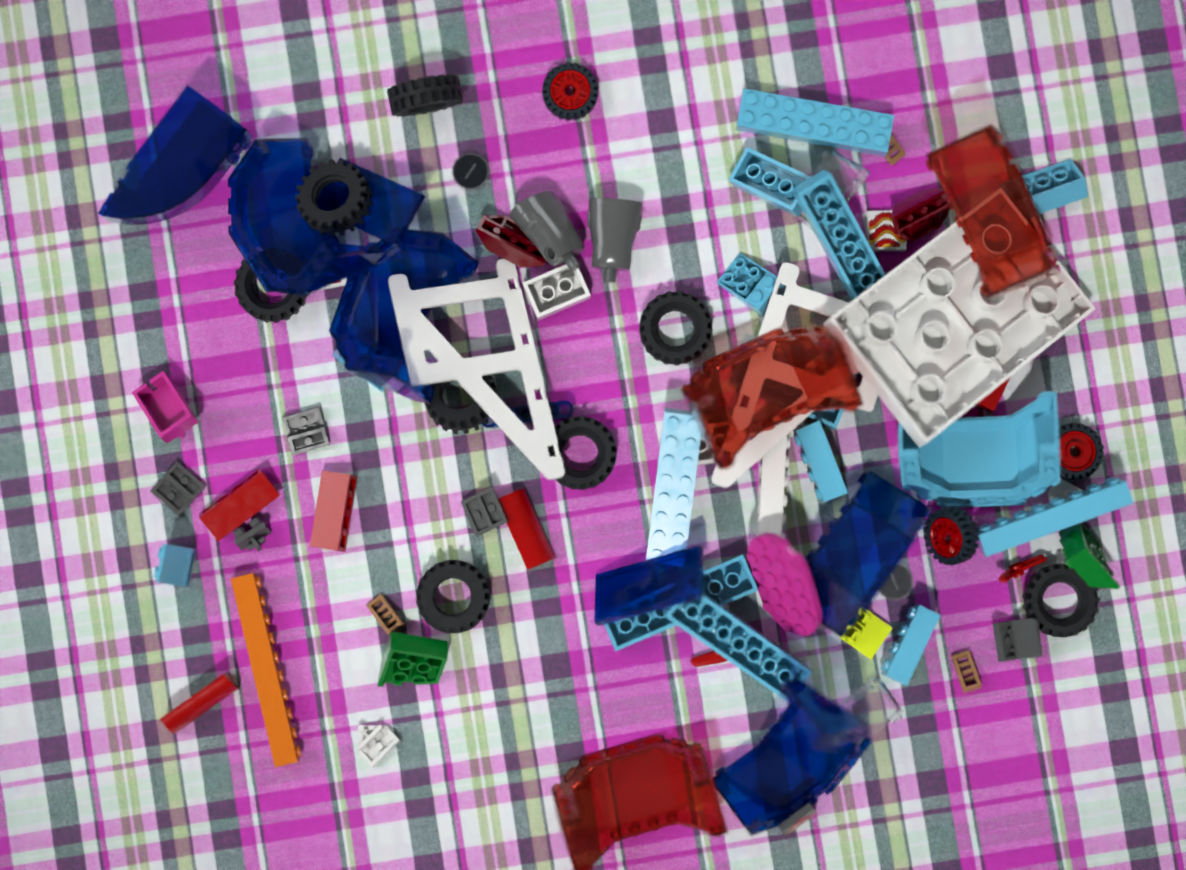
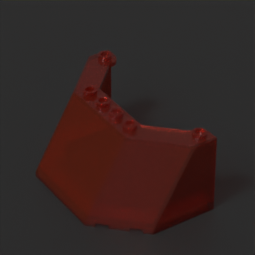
[925,124,1062,299]
[681,325,864,470]
[551,734,728,870]

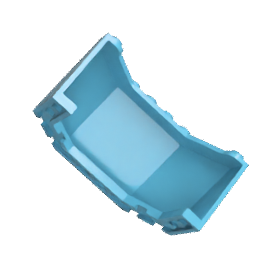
[898,391,1060,508]

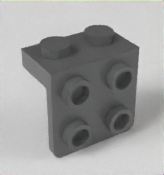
[993,618,1043,662]

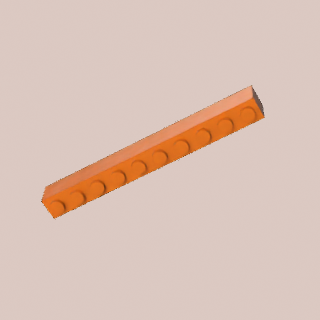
[230,573,302,768]

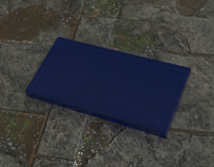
[317,158,425,248]
[594,545,704,626]

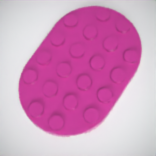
[747,532,823,636]

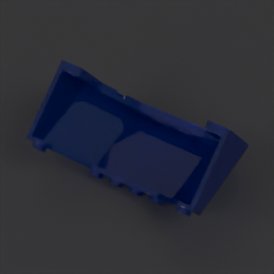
[228,138,384,296]
[329,228,479,404]
[805,471,933,637]
[711,678,873,836]

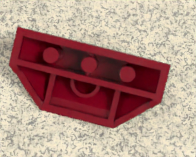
[891,186,955,242]
[475,215,546,268]

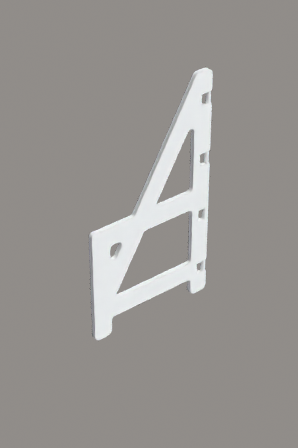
[388,259,565,480]
[712,262,878,488]

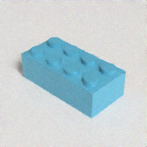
[728,147,811,217]
[880,605,941,686]

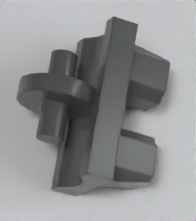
[233,517,271,551]

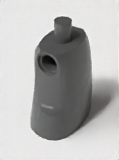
[509,191,584,271]
[587,198,643,283]

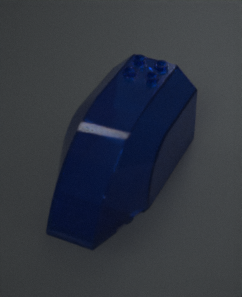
[98,85,252,225]

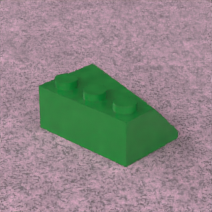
[1059,523,1120,589]
[377,632,448,687]

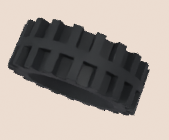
[387,74,463,117]
[295,160,373,237]
[234,248,309,323]
[639,291,713,366]
[423,375,498,434]
[548,416,617,490]
[416,560,490,633]
[1022,564,1100,637]

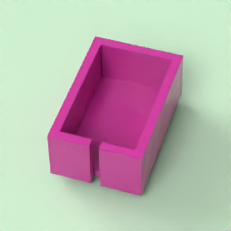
[131,371,199,444]

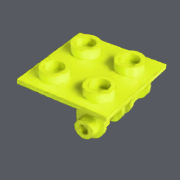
[839,606,892,659]

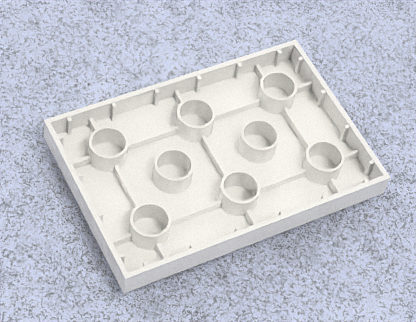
[823,188,1096,447]

